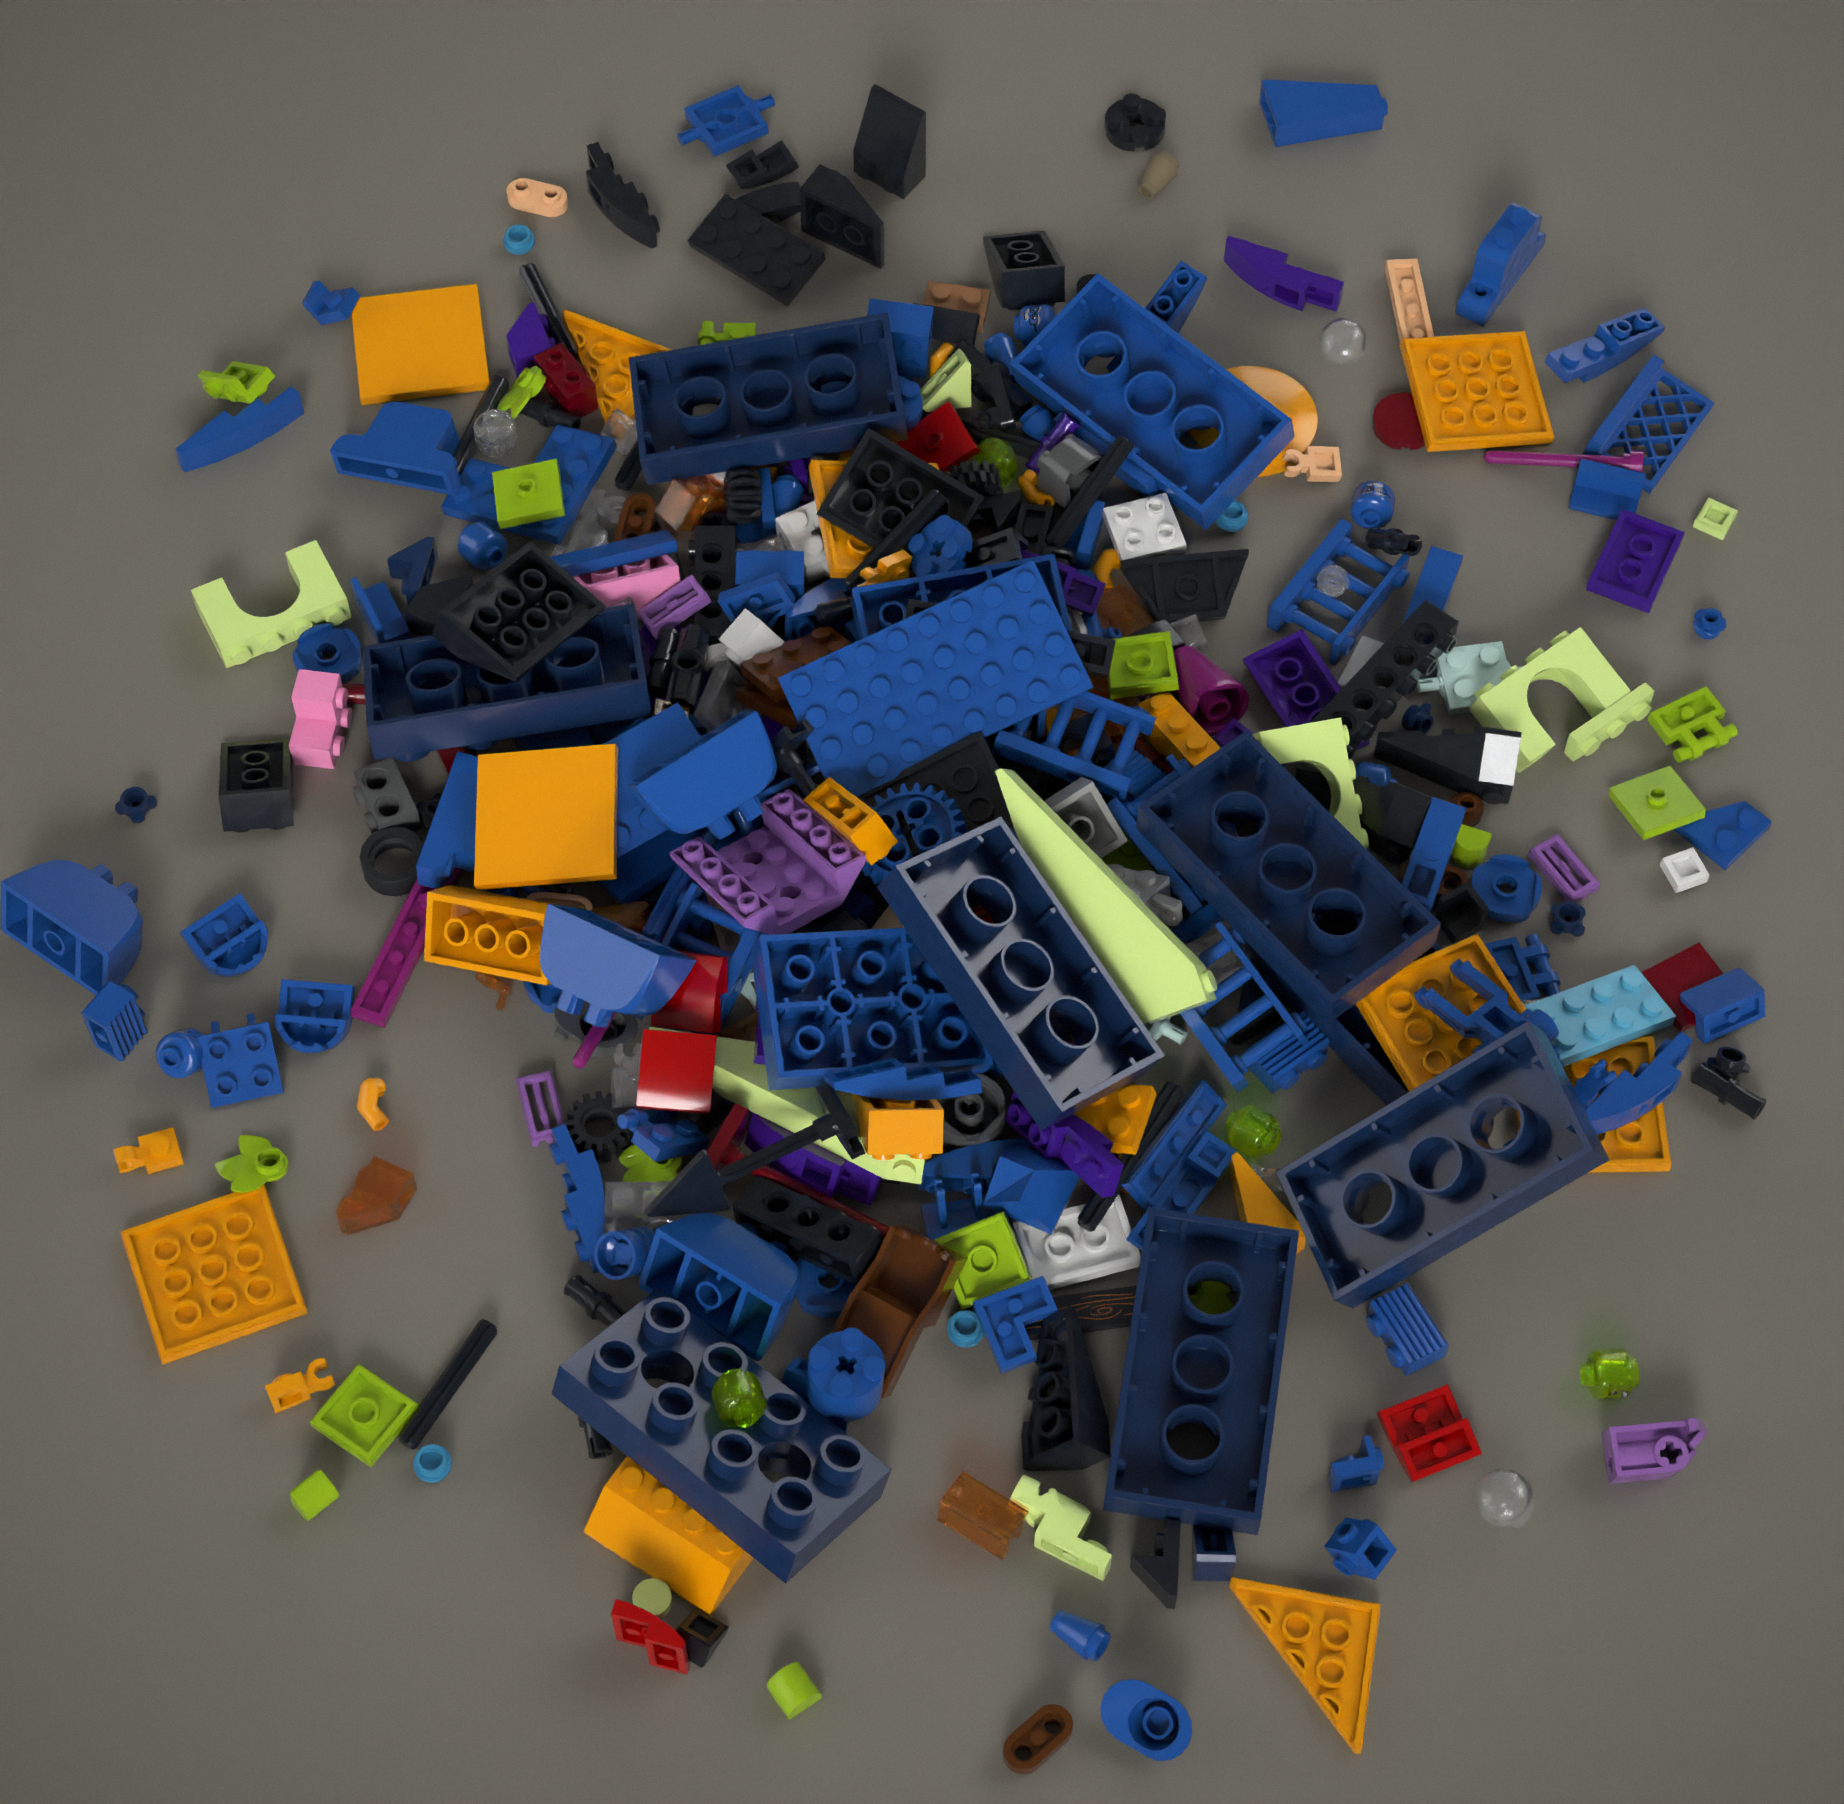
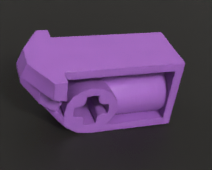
[1601,1418,1708,1484]

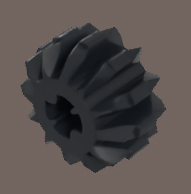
[723,468,762,525]

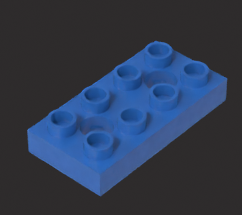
[1010,273,1295,530]

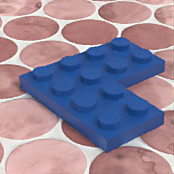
[441,424,617,545]

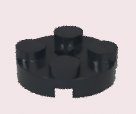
[1105,93,1166,152]

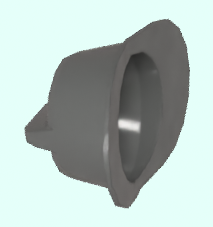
[554,1001,638,1058]

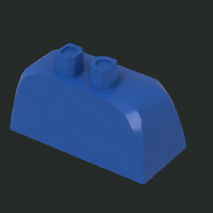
[625,710,777,840]
[1,860,143,995]
[540,904,697,1027]
[638,1213,801,1361]

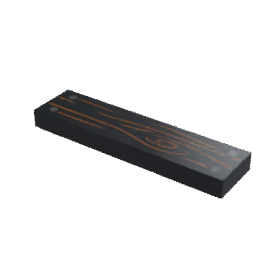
[1024,1286,1137,1340]

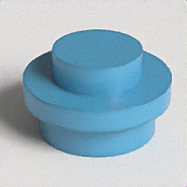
[503,225,535,255]
[1215,500,1248,532]
[947,1310,984,1348]
[413,1444,452,1483]

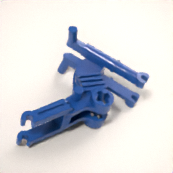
[1414,959,1617,1147]

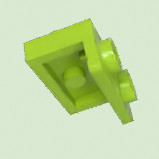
[198,361,275,404]

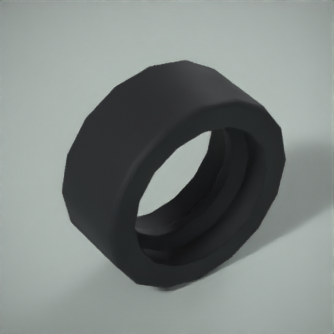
[360,827,424,897]

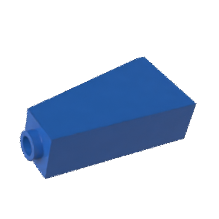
[1259,79,1388,147]

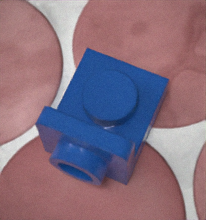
[302,280,360,325]
[1328,1435,1384,1492]

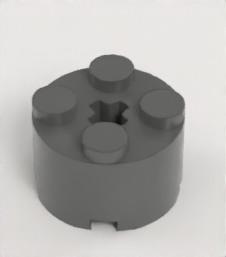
[1037,434,1104,510]
[937,1074,1006,1152]

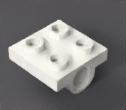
[1102,493,1187,560]

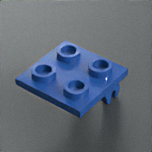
[196,1013,284,1108]
[921,1171,998,1240]

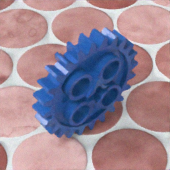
[862,783,968,885]

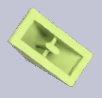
[920,348,972,412]

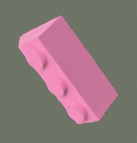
[573,555,683,618]

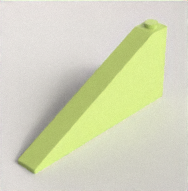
[995,768,1217,1026]
[649,1027,925,1184]

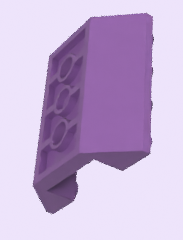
[669,789,866,935]

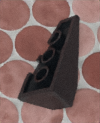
[1374,727,1522,804]
[1295,763,1432,864]
[1021,1305,1111,1471]

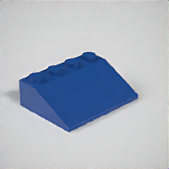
[602,703,700,858]

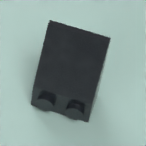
[853,84,926,199]
[800,164,884,269]
[983,230,1065,310]
[219,738,294,833]

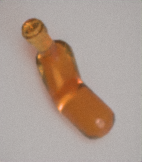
[475,971,511,1010]

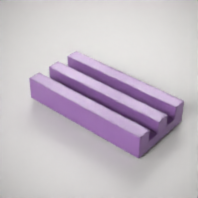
[636,574,711,640]
[1528,834,1600,903]
[516,1070,565,1147]

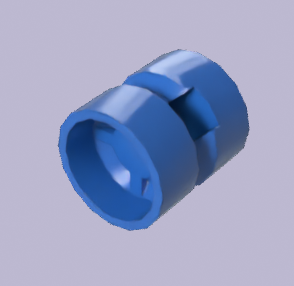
[594,1226,655,1280]

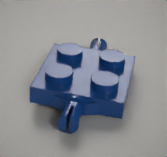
[677,85,775,157]

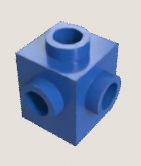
[1324,1517,1397,1580]

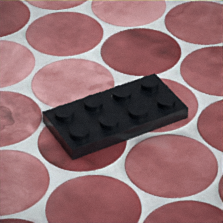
[688,193,826,307]

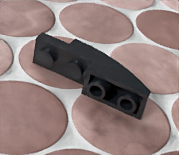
[586,142,660,248]

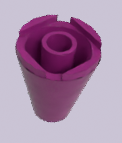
[1173,646,1249,737]

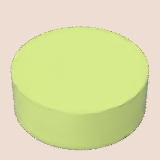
[632,1578,672,1619]

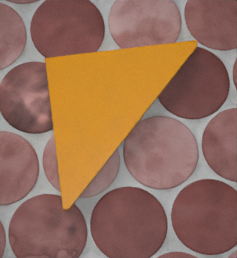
[563,309,672,446]
[1229,1577,1381,1754]

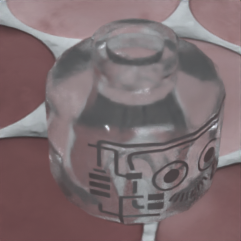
[473,409,518,458]

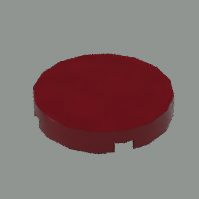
[1372,392,1425,450]

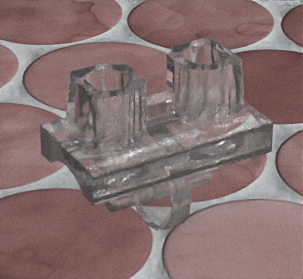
[552,511,609,557]

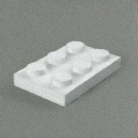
[1013,1195,1141,1290]

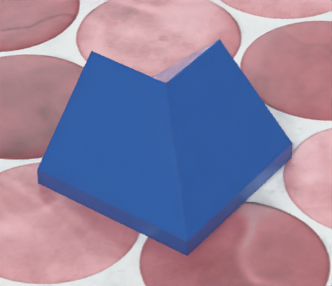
[984,1142,1080,1235]

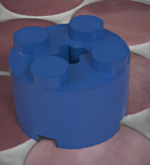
[807,1328,885,1421]

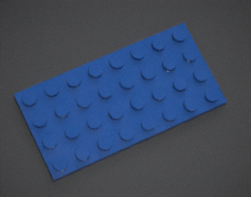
[778,560,1093,797]

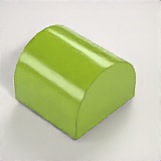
[1451,824,1492,869]
[289,1469,340,1522]
[766,1662,822,1720]

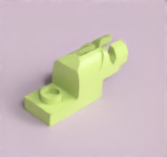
[1008,1474,1112,1581]

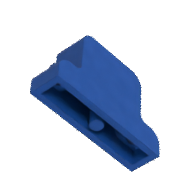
[1456,202,1546,327]
[330,401,461,496]
[416,751,478,888]

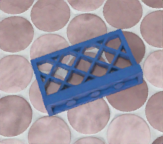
[1582,354,1715,494]

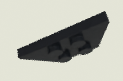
[1119,549,1249,624]

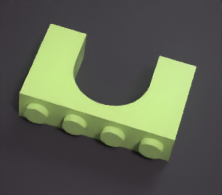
[191,540,352,669]
[1469,627,1631,773]
[1251,717,1369,849]

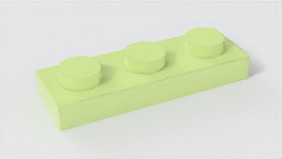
[1564,682,1655,762]

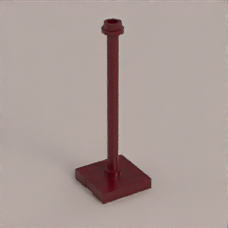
[707,1103,890,1241]

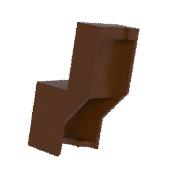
[832,1224,968,1399]

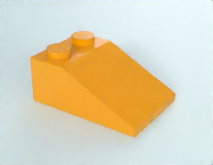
[852,1094,944,1160]

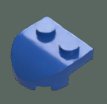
[180,893,268,977]
[274,979,355,1053]

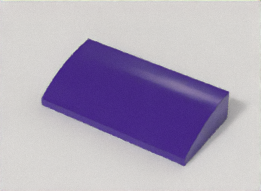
[1242,629,1370,751]

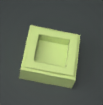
[1693,497,1738,540]

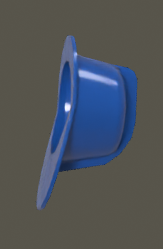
[1100,1679,1192,1761]

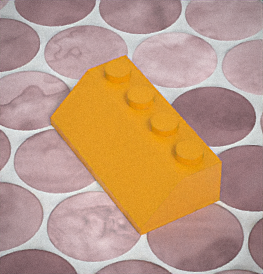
[424,885,551,985]
[584,1456,753,1616]

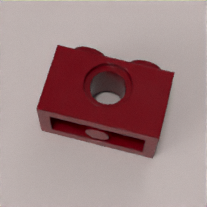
[534,342,598,418]

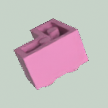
[289,669,352,769]

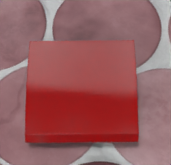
[651,951,728,1033]
[636,1029,717,1114]
[1376,1384,1482,1482]
[611,1599,690,1675]

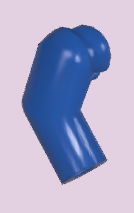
[1081,611,1122,639]

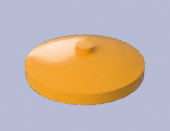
[1188,366,1318,477]

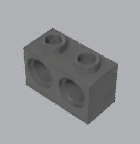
[351,757,422,833]

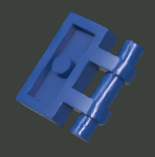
[1485,934,1561,1006]
[617,1108,710,1162]

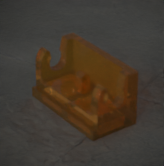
[937,1471,1028,1561]

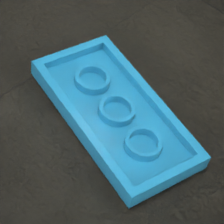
[1524,965,1676,1067]

